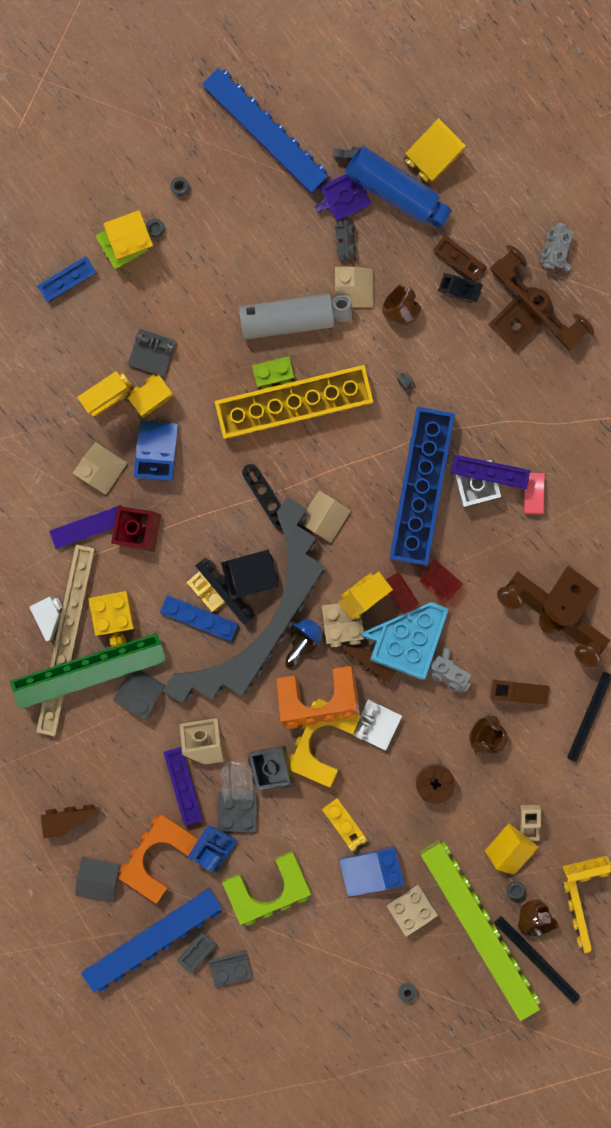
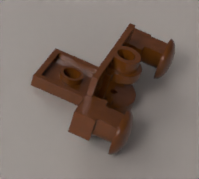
[488,245,594,351]
[497,566,610,667]

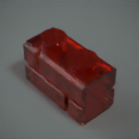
[418,558,463,601]
[386,572,419,614]

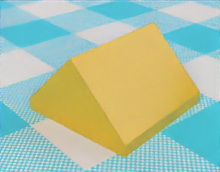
[485,823,538,875]

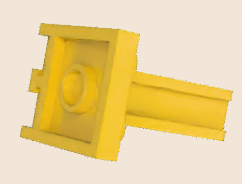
[562,855,611,953]

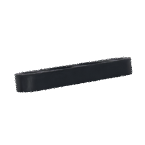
[242,464,283,530]

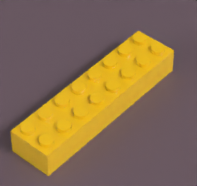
[214,365,373,440]

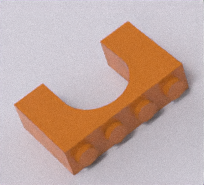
[276,666,360,729]
[118,813,199,904]

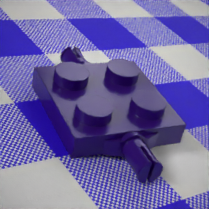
[314,175,371,222]

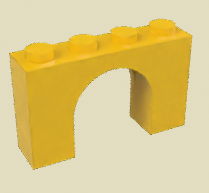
[77,371,133,417]
[289,698,362,788]

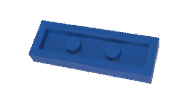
[37,256,96,302]

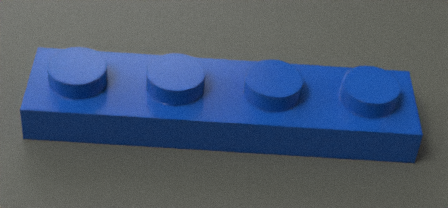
[160,595,238,641]

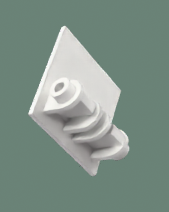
[353,699,402,751]

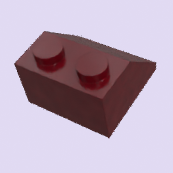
[111,506,162,552]

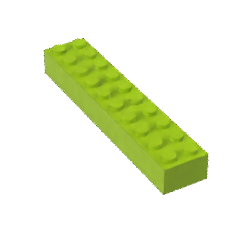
[419,839,541,1021]

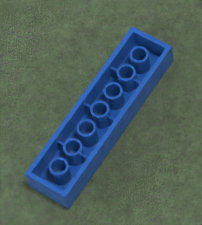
[389,407,455,566]

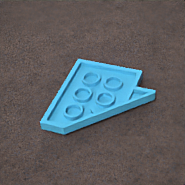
[361,602,449,681]

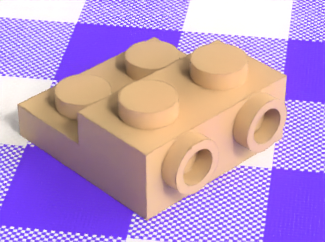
[322,604,365,647]

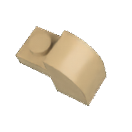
[519,805,541,841]

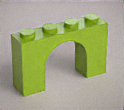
[222,851,311,926]

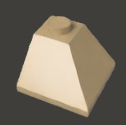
[335,267,373,308]
[73,442,128,495]
[179,718,224,764]

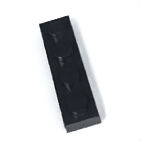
[195,558,255,625]

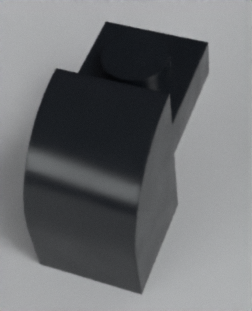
[438,273,483,303]

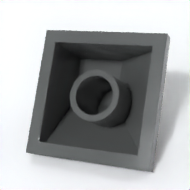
[114,671,165,720]

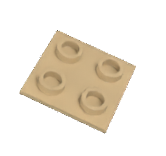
[387,885,438,937]

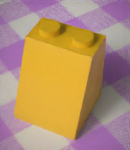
[404,118,466,183]

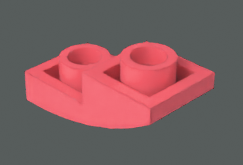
[524,473,545,514]

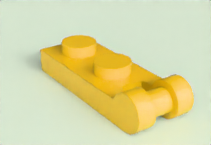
[322,798,369,852]

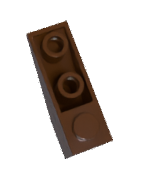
[342,646,397,683]
[490,679,549,705]
[41,804,100,838]

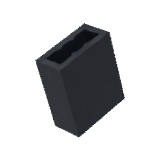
[221,549,279,600]

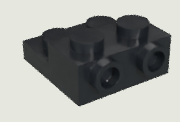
[248,746,294,791]

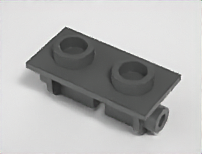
[335,220,357,260]

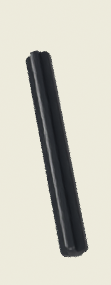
[567,672,611,762]

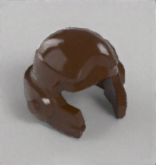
[382,285,421,325]
[469,715,508,754]
[518,899,558,936]

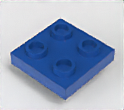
[187,824,238,872]

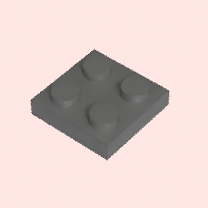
[218,792,257,832]

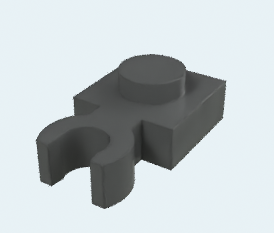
[333,147,360,160]

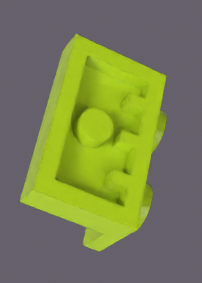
[252,356,295,389]

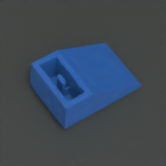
[134,421,178,481]

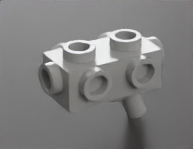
[540,223,574,272]
[428,648,471,693]

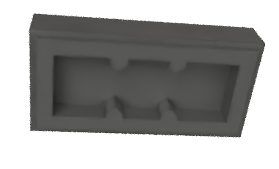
[177,931,217,973]

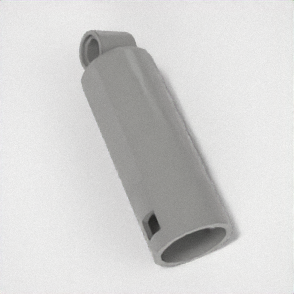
[239,293,352,340]

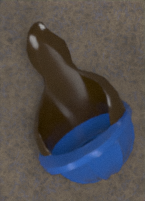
[285,620,322,667]

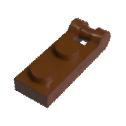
[433,235,487,282]

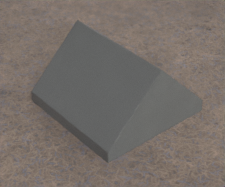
[75,857,120,902]

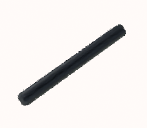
[494,916,580,1003]

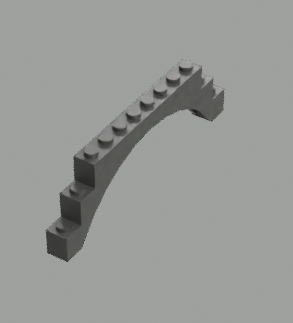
[163,496,326,703]

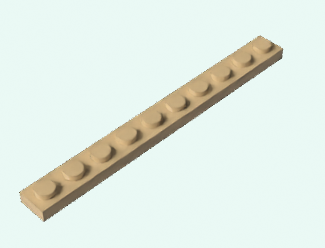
[36,545,95,736]

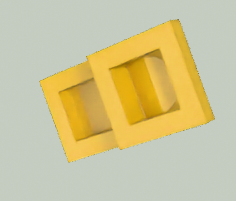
[187,571,226,613]

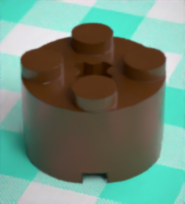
[416,763,455,804]

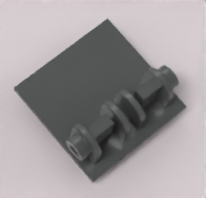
[127,329,176,377]

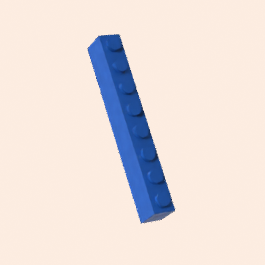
[202,68,328,195]
[81,887,222,993]

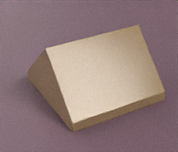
[300,491,351,543]

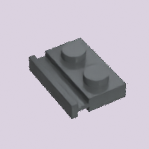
[208,950,252,988]

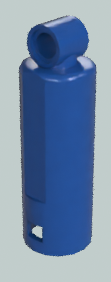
[344,145,452,228]

